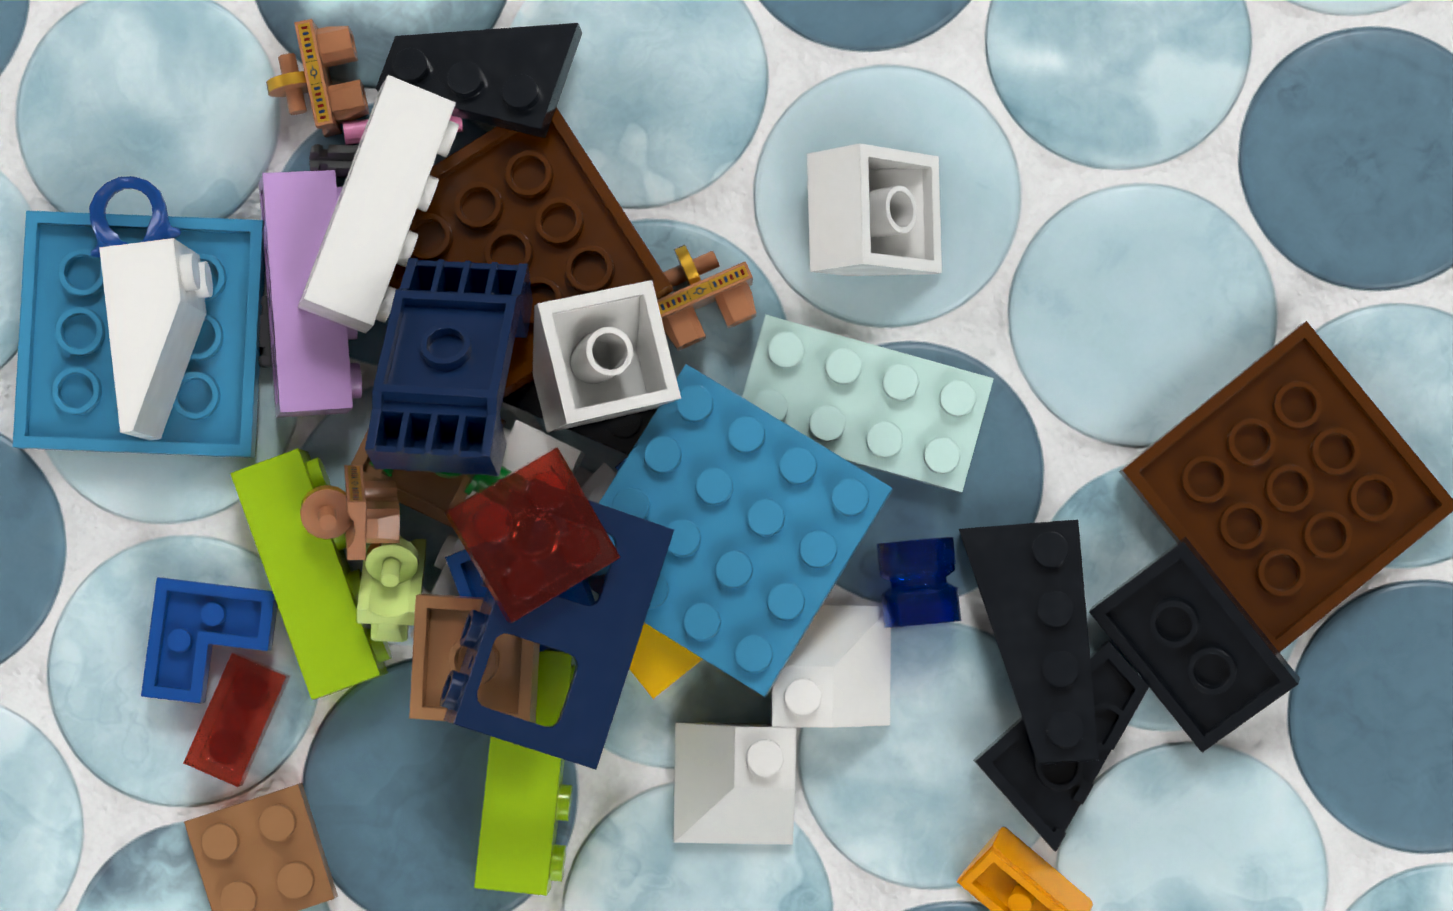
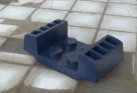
[365,258,533,476]

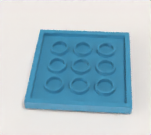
[13,211,265,458]
[573,364,893,698]

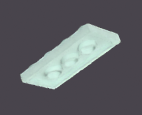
[742,314,994,493]

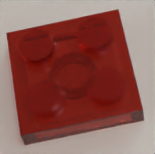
[444,447,621,623]

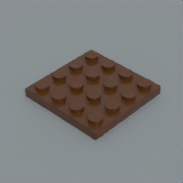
[388,107,674,398]
[1119,321,1453,653]

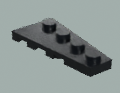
[959,519,1099,765]

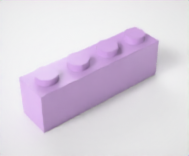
[259,170,362,418]

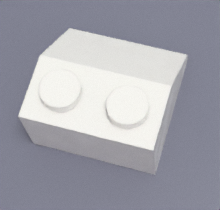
[807,143,942,276]
[533,280,681,433]

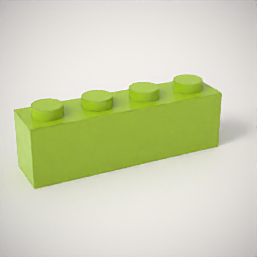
[230,448,392,700]
[474,649,576,896]

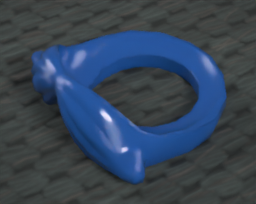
[89,176,181,258]

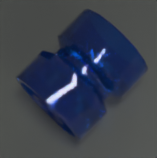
[876,537,961,628]

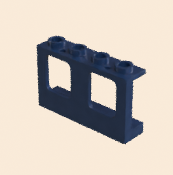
[440,481,674,770]

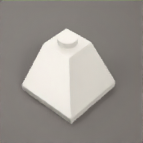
[771,605,891,728]
[674,722,796,845]

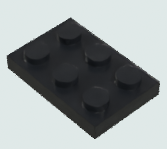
[1089,537,1300,753]

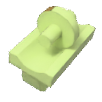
[357,536,426,642]

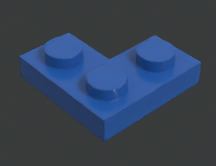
[141,577,278,704]

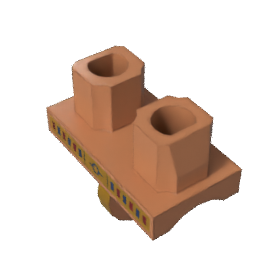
[266,19,369,137]
[657,244,756,351]
[300,465,400,560]

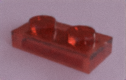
[183,652,290,787]

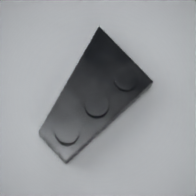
[376,23,582,138]

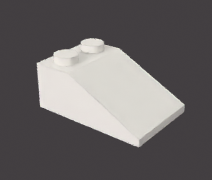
[99,238,213,440]

